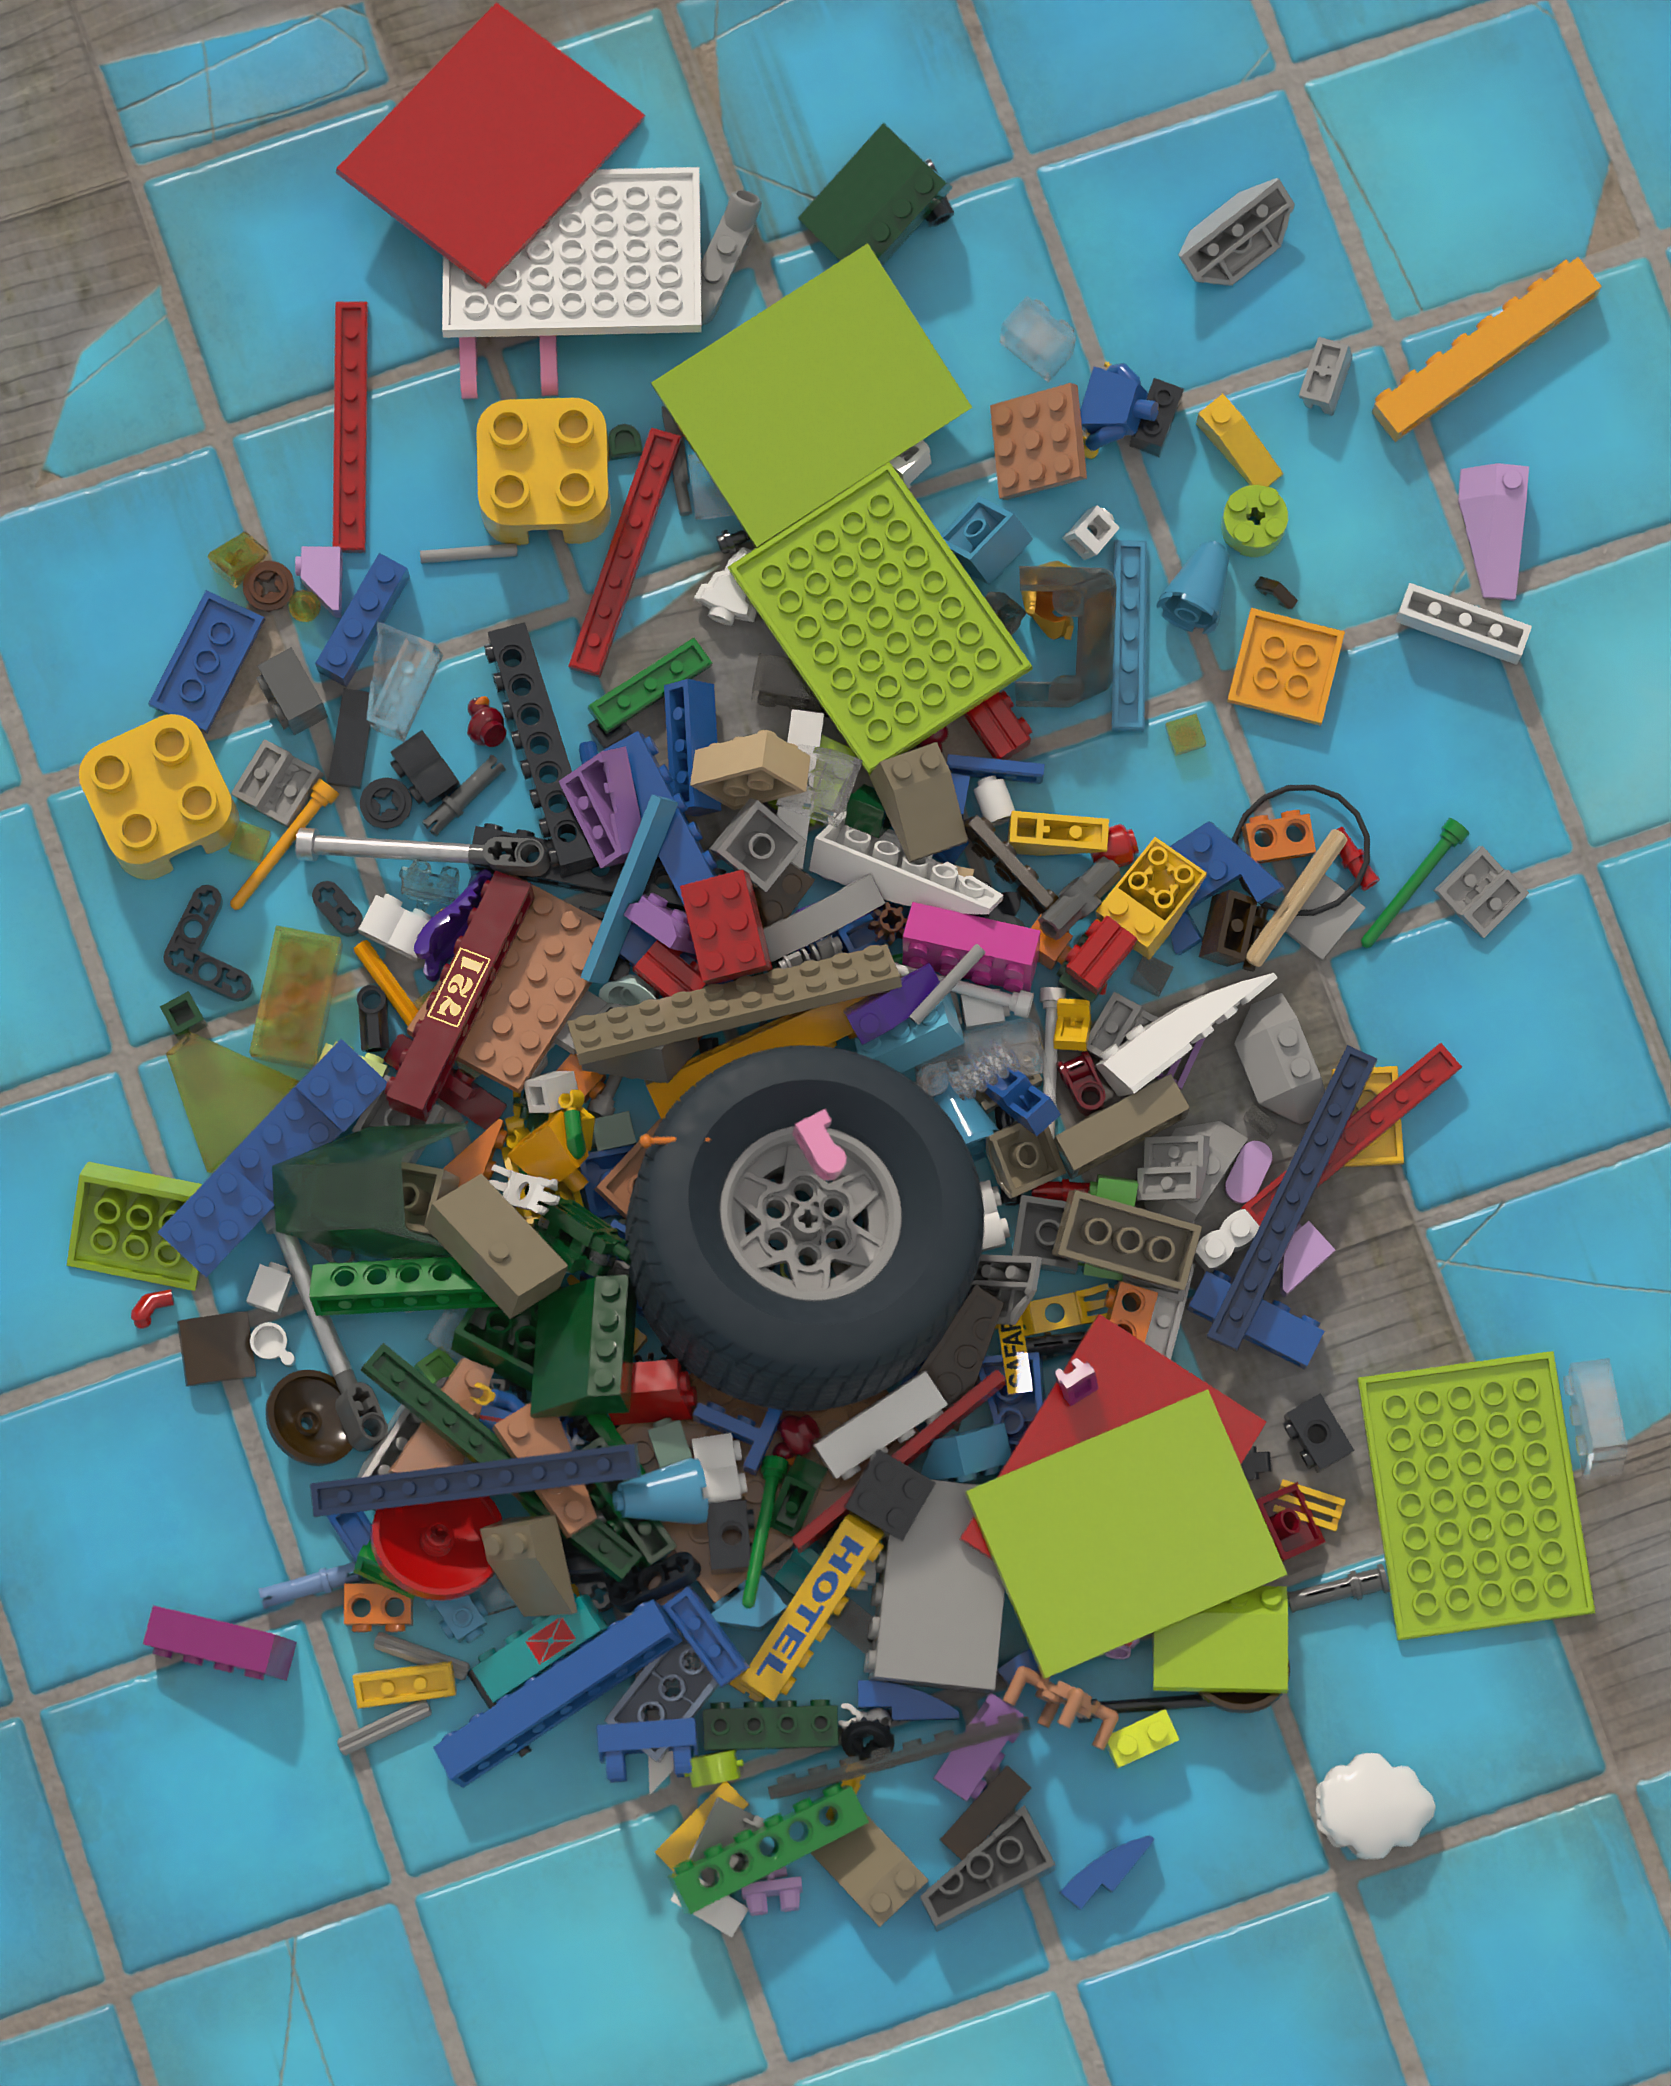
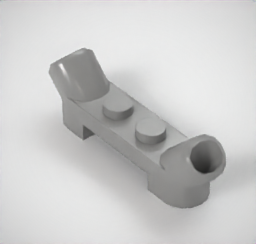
[701,190,762,326]

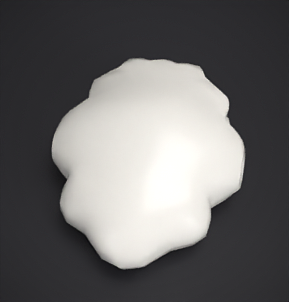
[1315,1753,1436,1860]

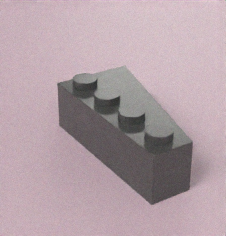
[920,1805,1056,1932]

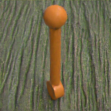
[639,1134,710,1148]

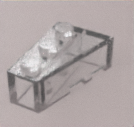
[366,621,444,742]
[1563,1358,1628,1480]

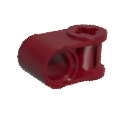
[1056,1051,1106,1116]

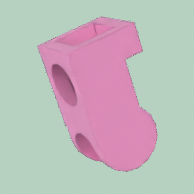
[792,1109,846,1181]

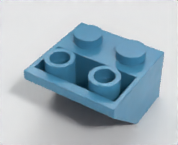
[920,1423,1011,1483]
[711,1575,787,1632]

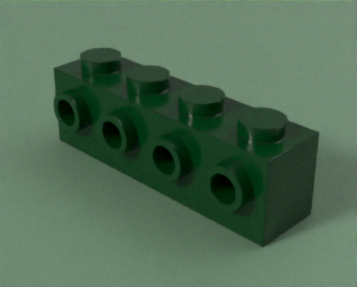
[581,1436,677,1570]
[703,1699,838,1751]

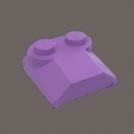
[624,892,696,955]

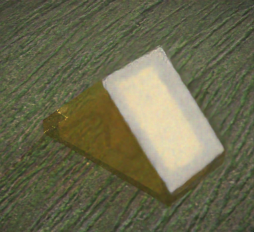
[207,531,269,589]

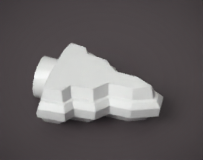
[694,547,757,626]

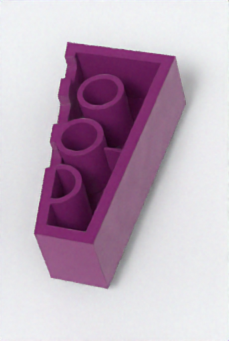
[143,1605,297,1681]

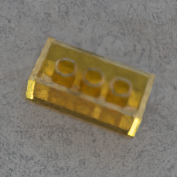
[249,925,343,1070]

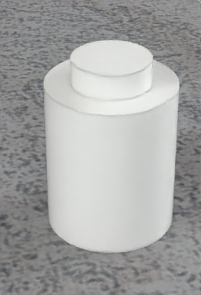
[973,775,1015,827]

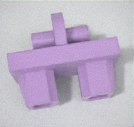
[741,1866,803,1916]

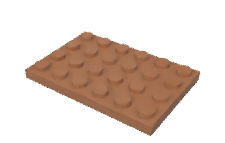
[407,875,602,1094]

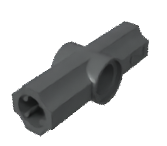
[1038,856,1122,941]

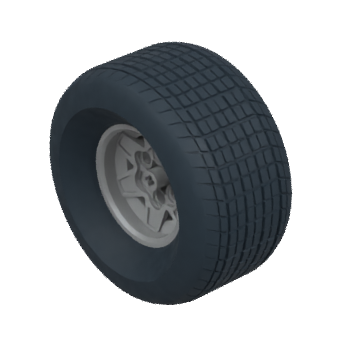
[625,1045,984,1411]

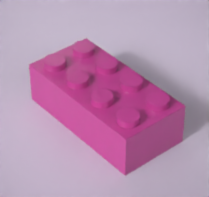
[902,902,1041,993]

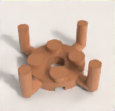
[1003,1666,1119,1751]

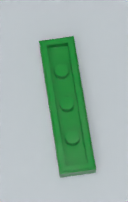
[587,637,713,734]

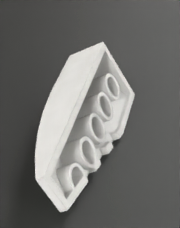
[809,811,1003,914]
[1095,973,1277,1097]

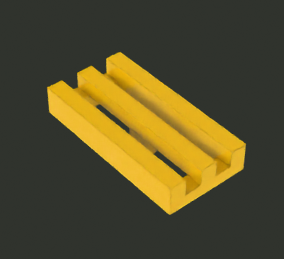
[1273,1479,1346,1532]

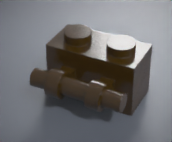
[1199,890,1268,972]

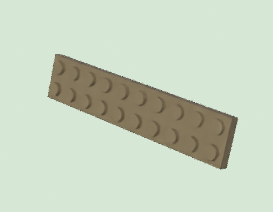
[567,944,902,1065]

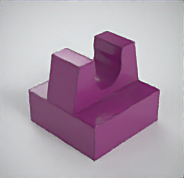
[1055,1358,1099,1406]

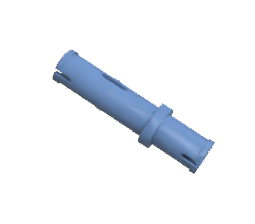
[259,1561,361,1609]

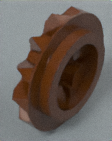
[243,561,295,612]

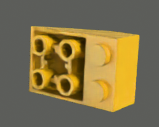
[1096,837,1207,960]

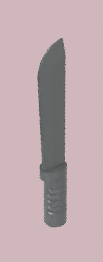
[661,406,692,516]

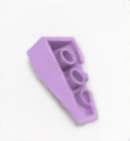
[1458,463,1529,601]

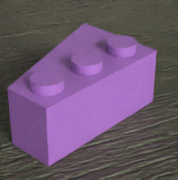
[559,746,641,868]
[933,1693,1024,1802]

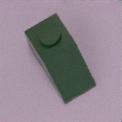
[770,1455,828,1537]

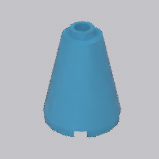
[1156,541,1229,634]
[927,1073,999,1162]
[613,1458,708,1525]

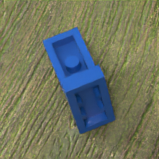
[693,1402,783,1476]

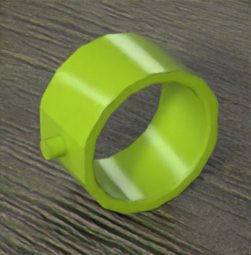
[684,1749,744,1787]

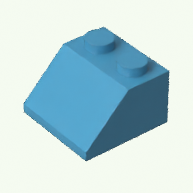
[941,496,1033,585]

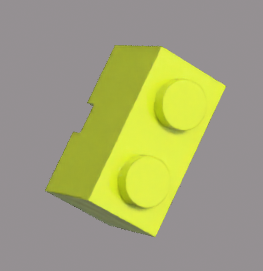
[1106,1709,1180,1769]

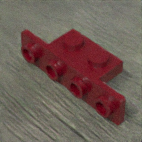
[383,1034,507,1130]

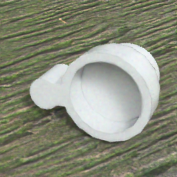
[250,1322,296,1367]

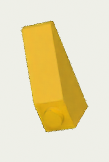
[1196,393,1283,487]
[1007,811,1109,856]

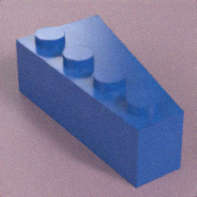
[979,1352,1045,1454]

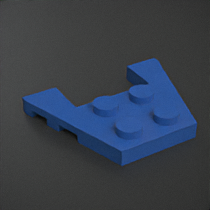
[1169,821,1285,955]

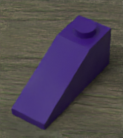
[843,963,940,1045]

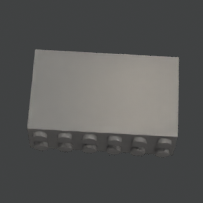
[864,1480,1005,1694]

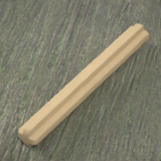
[1246,829,1347,967]

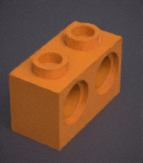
[1242,810,1316,864]
[1104,1281,1158,1343]
[344,1584,413,1632]

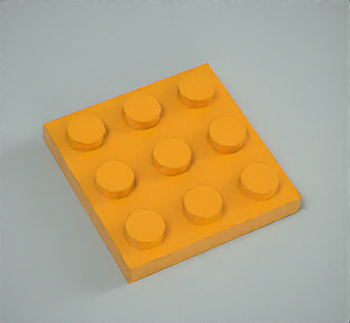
[1227,608,1345,726]

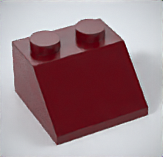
[1256,1482,1326,1563]

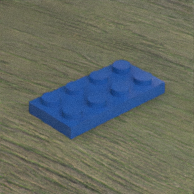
[148,590,265,734]

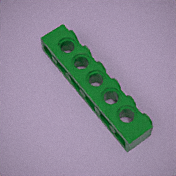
[309,1257,499,1316]
[667,1782,869,1915]

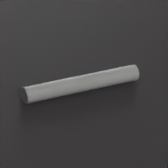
[420,543,518,563]
[909,944,986,1025]

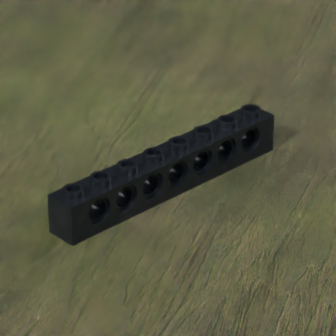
[484,622,599,877]
[468,823,727,912]

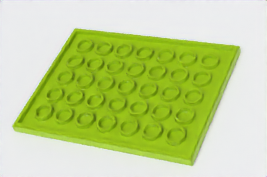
[650,243,972,547]
[727,462,1033,776]
[1357,1351,1595,1641]
[964,1389,1288,1679]

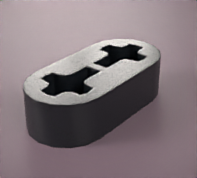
[312,881,363,937]

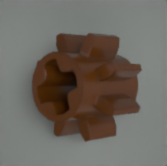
[867,902,908,946]

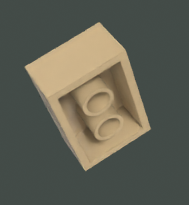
[690,730,811,810]

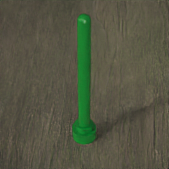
[1361,818,1470,948]
[742,1455,789,1609]

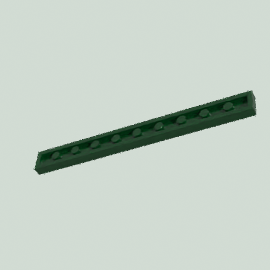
[360,1343,642,1583]

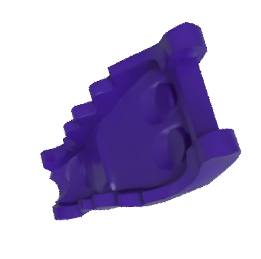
[414,869,493,982]

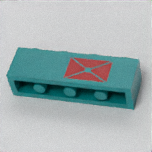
[472,1593,608,1702]

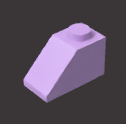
[295,546,343,618]
[1280,1221,1335,1298]

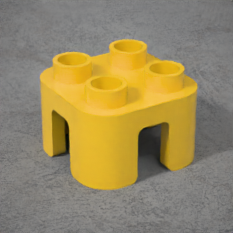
[477,398,611,545]
[79,714,240,880]

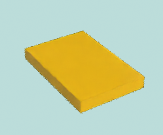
[1331,1066,1404,1167]

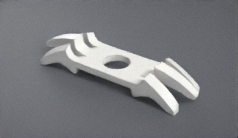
[489,1164,560,1215]

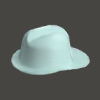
[599,974,656,1006]

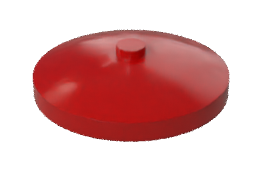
[371,1496,503,1600]

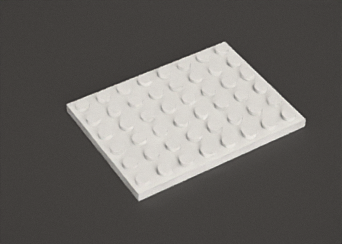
[442,167,702,338]

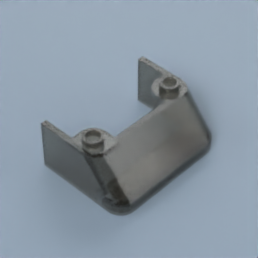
[1015,566,1117,708]

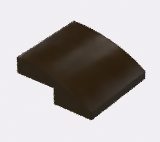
[177,1311,256,1387]

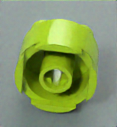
[1221,485,1288,557]

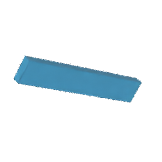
[1111,540,1147,732]
[580,794,678,985]

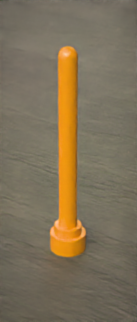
[230,778,340,910]

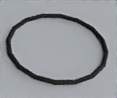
[1232,785,1370,916]

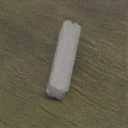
[374,1632,470,1680]
[337,1700,432,1755]

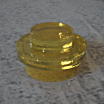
[289,590,321,622]

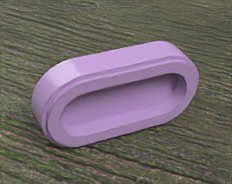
[1225,1141,1272,1204]

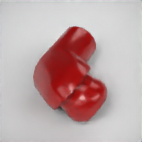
[131,1289,174,1329]

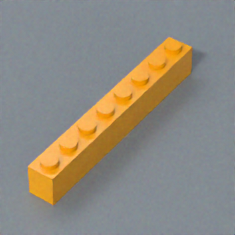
[1372,257,1602,442]
[644,995,869,1119]

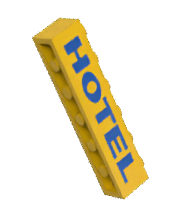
[741,1512,885,1701]

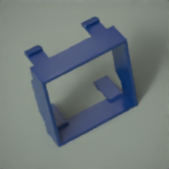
[597,1718,699,1783]

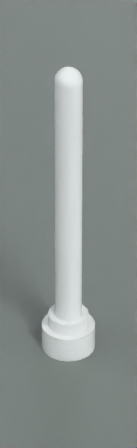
[895,963,1034,1019]
[1040,987,1066,1139]

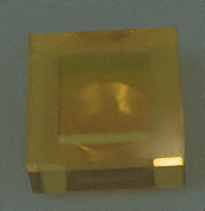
[1165,714,1207,756]
[228,821,272,864]

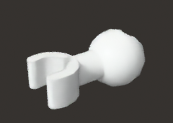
[838,1703,891,1727]

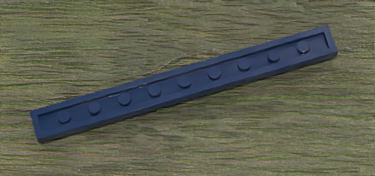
[1207,1045,1377,1352]
[310,1444,641,1517]

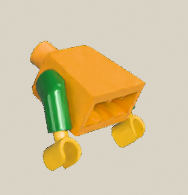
[506,1089,589,1194]

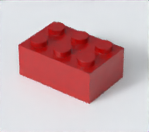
[680,869,772,985]

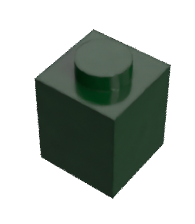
[844,784,892,838]
[160,991,208,1042]

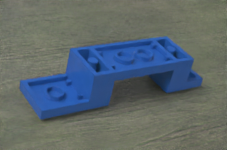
[158,1039,388,1277]

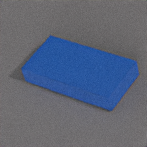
[327,1511,372,1561]

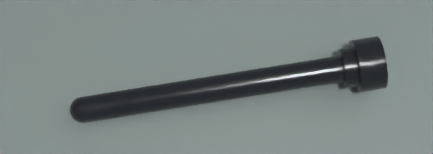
[1077,1694,1213,1723]

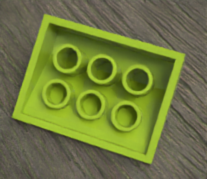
[66,1161,202,1291]
[1152,1586,1288,1693]

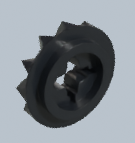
[360,778,412,830]
[841,1716,895,1764]

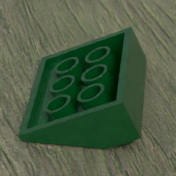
[798,123,953,266]
[530,1275,637,1418]
[451,1287,562,1393]

